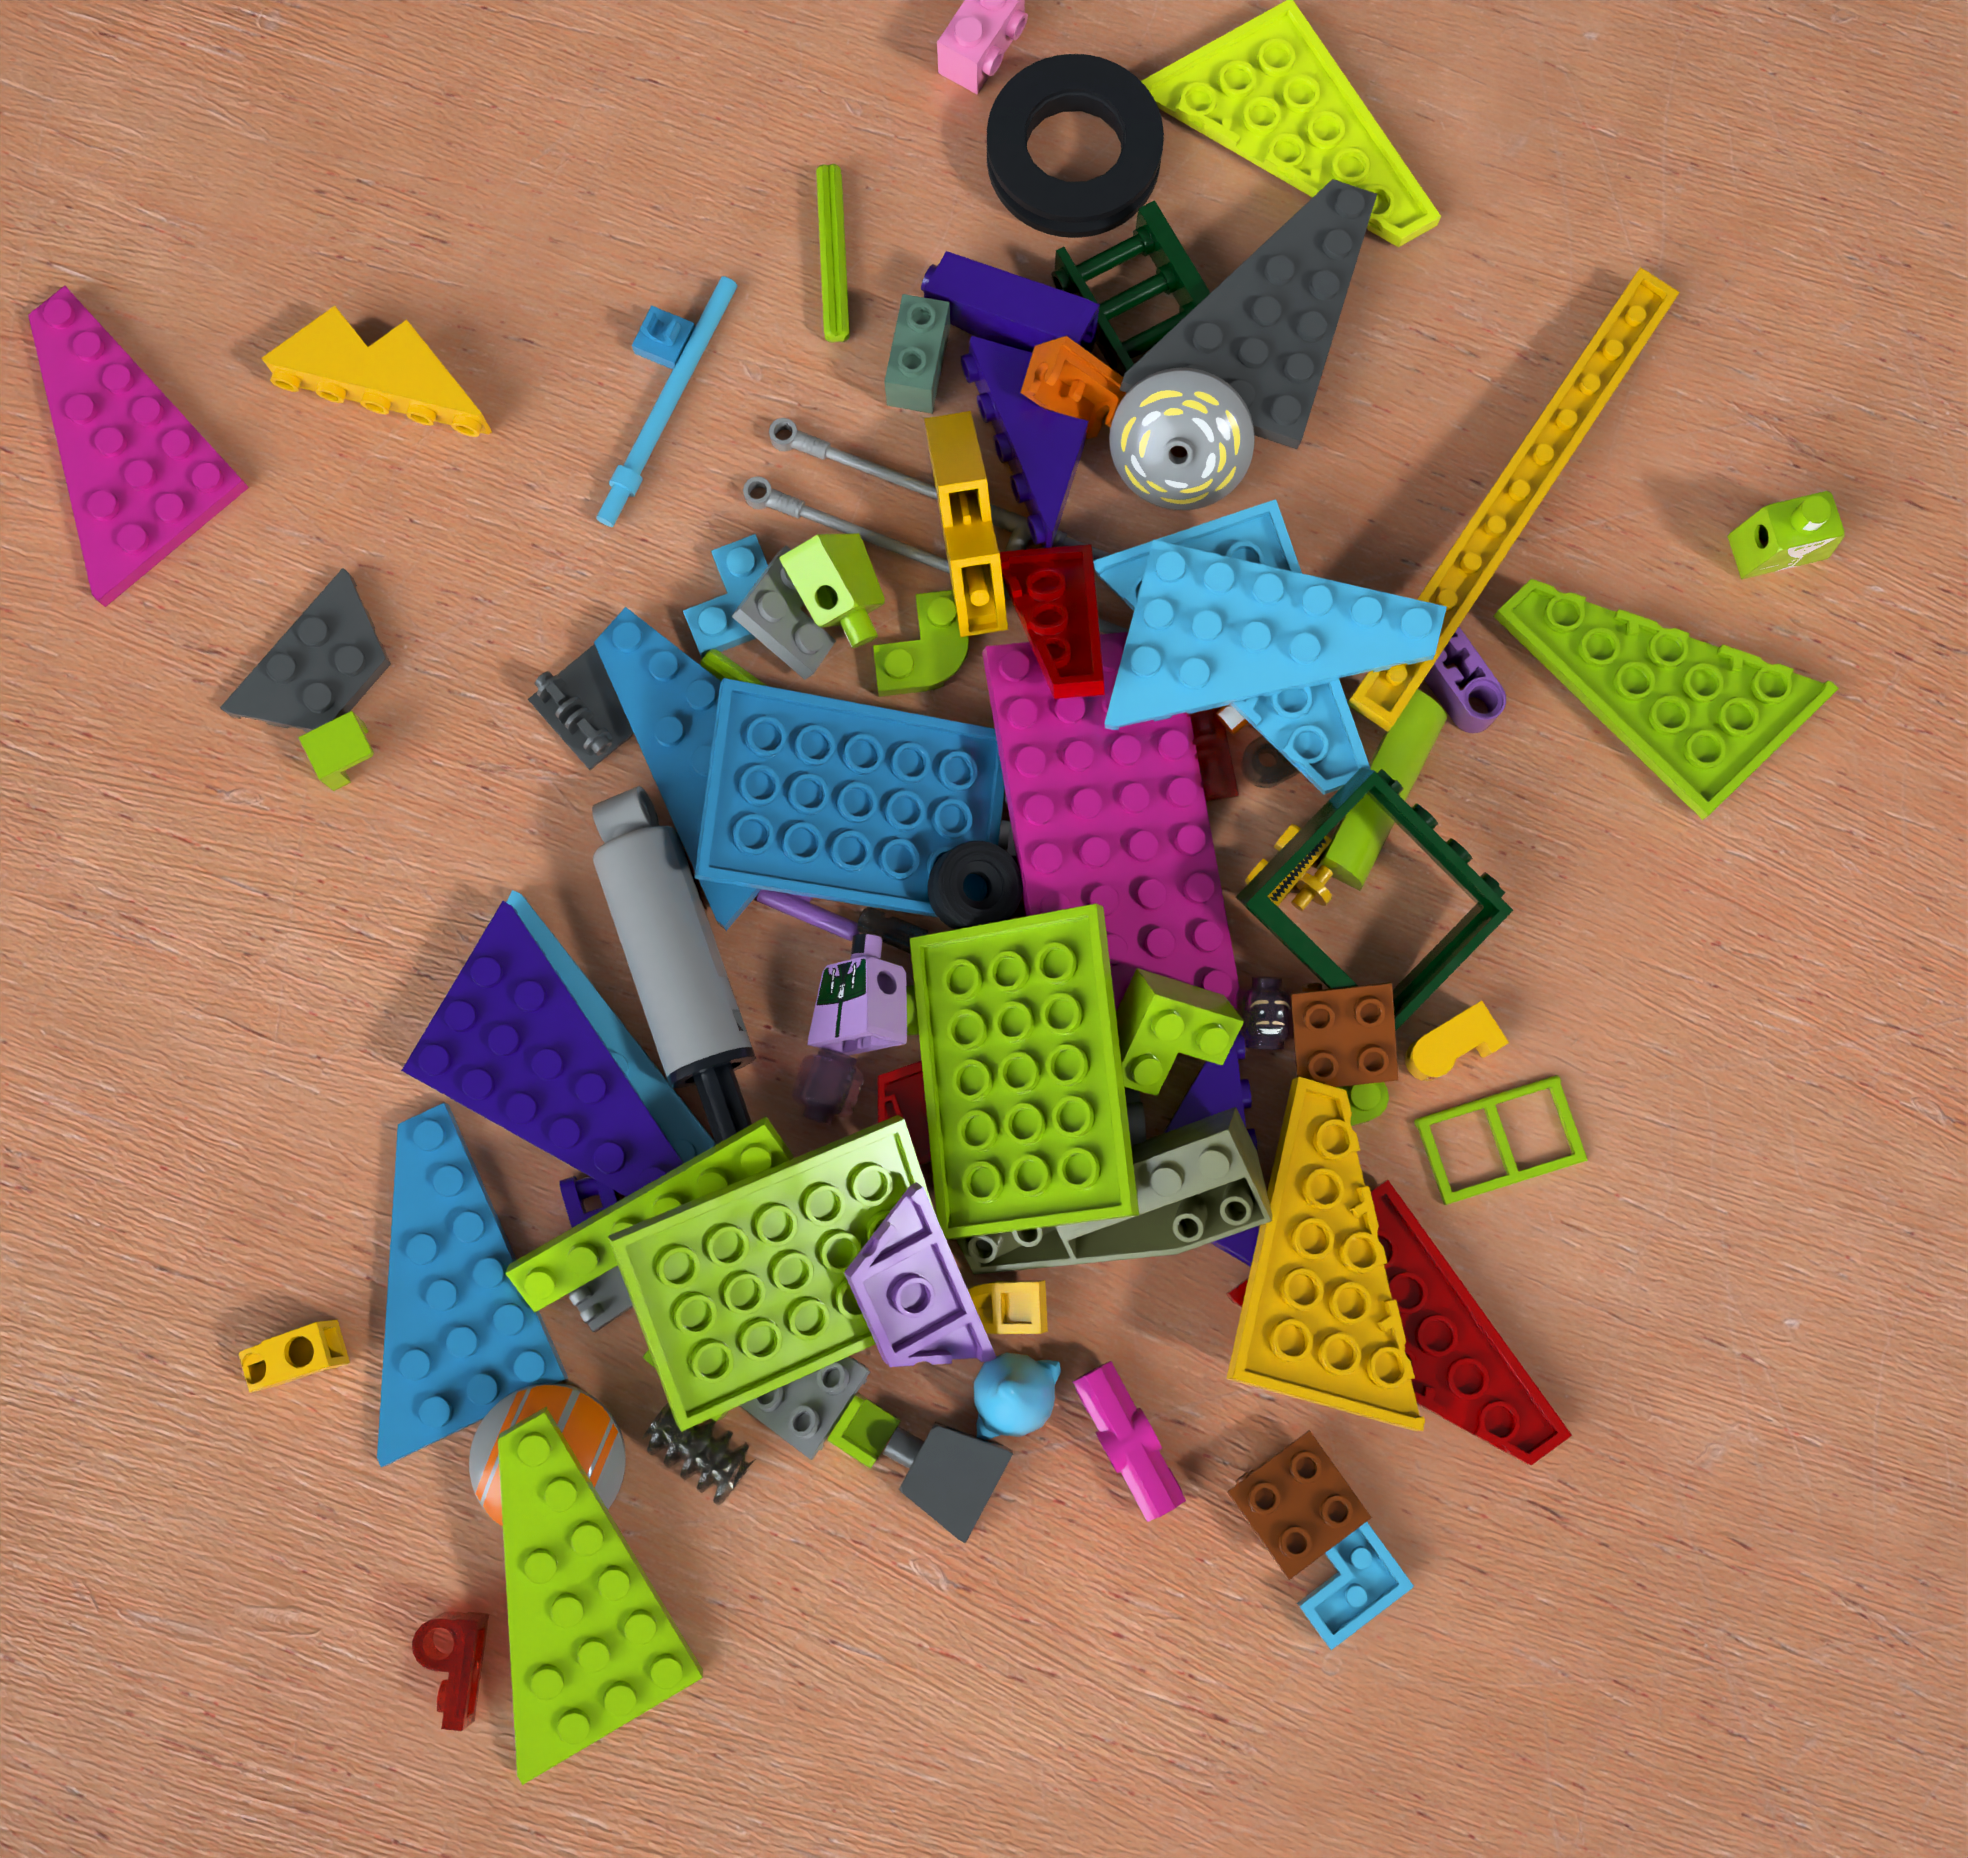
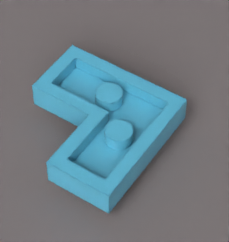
[683,534,768,659]
[1297,1522,1414,1650]

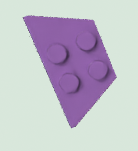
[844,1182,997,1367]

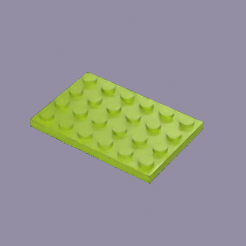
[910,904,1139,1240]
[608,1115,936,1432]

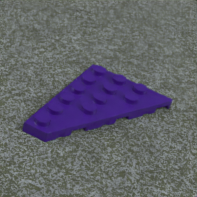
[401,901,684,1197]

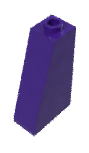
[921,251,1099,353]

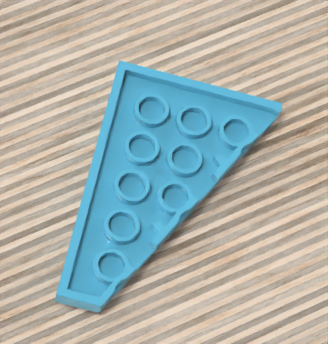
[1104,539,1447,730]

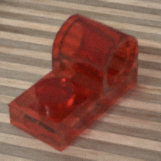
[412,1611,489,1731]

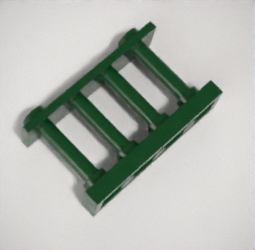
[1051,200,1210,377]

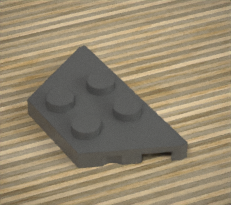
[220,568,391,733]

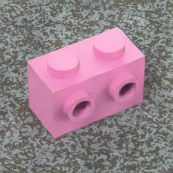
[937,0,1028,94]

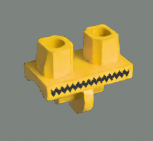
[1245,824,1333,911]

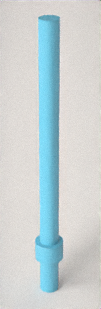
[596,276,738,527]

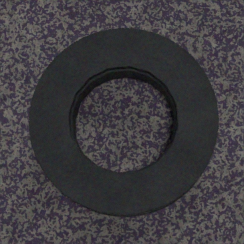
[987,54,1164,238]

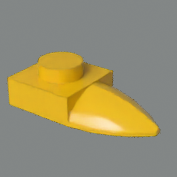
[968,1280,1048,1334]

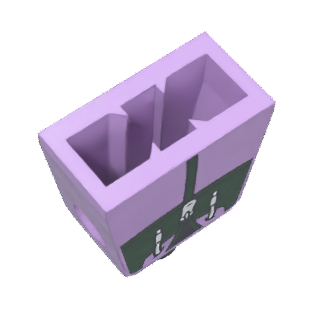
[807,934,907,1056]

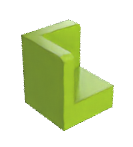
[298,711,374,791]
[827,1393,901,1469]

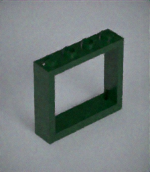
[1235,767,1513,1031]

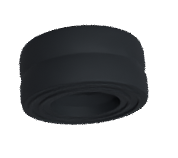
[928,841,1023,930]

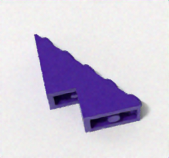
[961,336,1088,548]
[1162,1029,1259,1267]

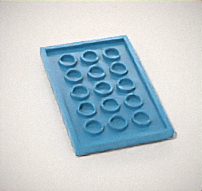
[694,678,1005,917]

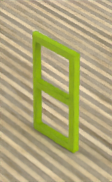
[1414,1075,1588,1205]

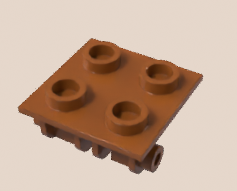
[1290,982,1398,1087]
[1227,1430,1372,1580]

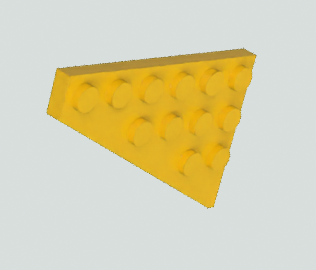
[1226,1077,1425,1431]

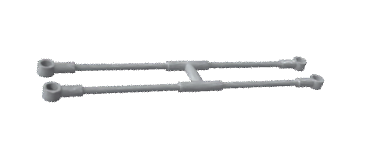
[743,418,1129,634]

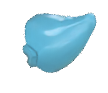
[974,1352,1061,1440]

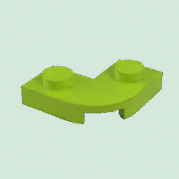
[873,590,969,697]

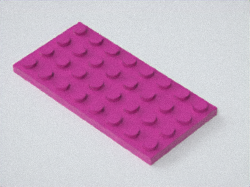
[982,631,1243,1011]

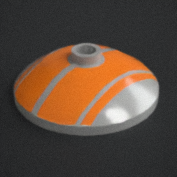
[469,1383,626,1527]

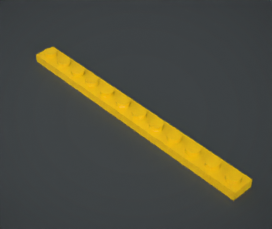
[1348,267,1680,732]

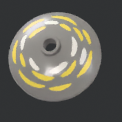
[1109,367,1255,510]

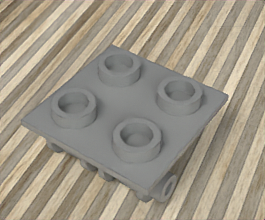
[740,1357,870,1460]

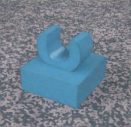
[632,305,695,369]

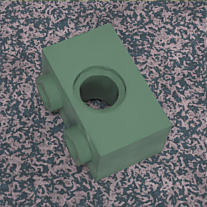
[884,294,950,414]

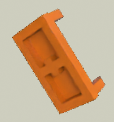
[1020,336,1126,439]

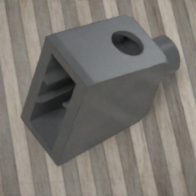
[883,1422,1013,1543]

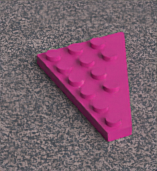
[28,285,249,607]

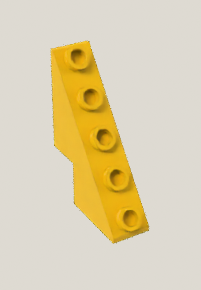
[261,305,492,437]
[924,411,1008,637]

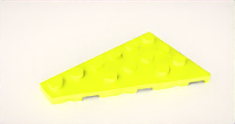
[1141,0,1441,248]

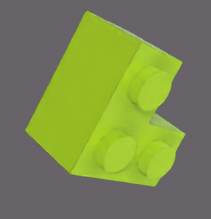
[1116,968,1244,1096]

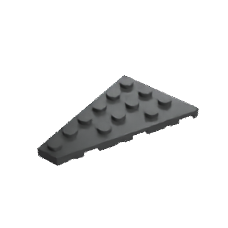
[1120,179,1377,449]

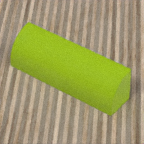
[1316,689,1447,891]

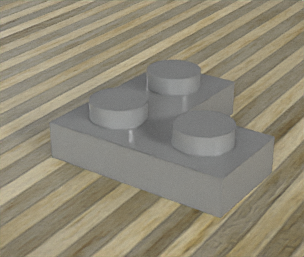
[731,546,836,680]

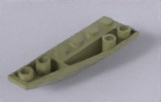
[956,1107,1273,1275]

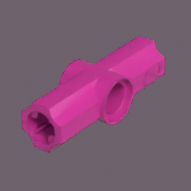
[1072,1361,1186,1522]

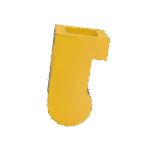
[1405,1000,1509,1081]
[238,1319,350,1393]

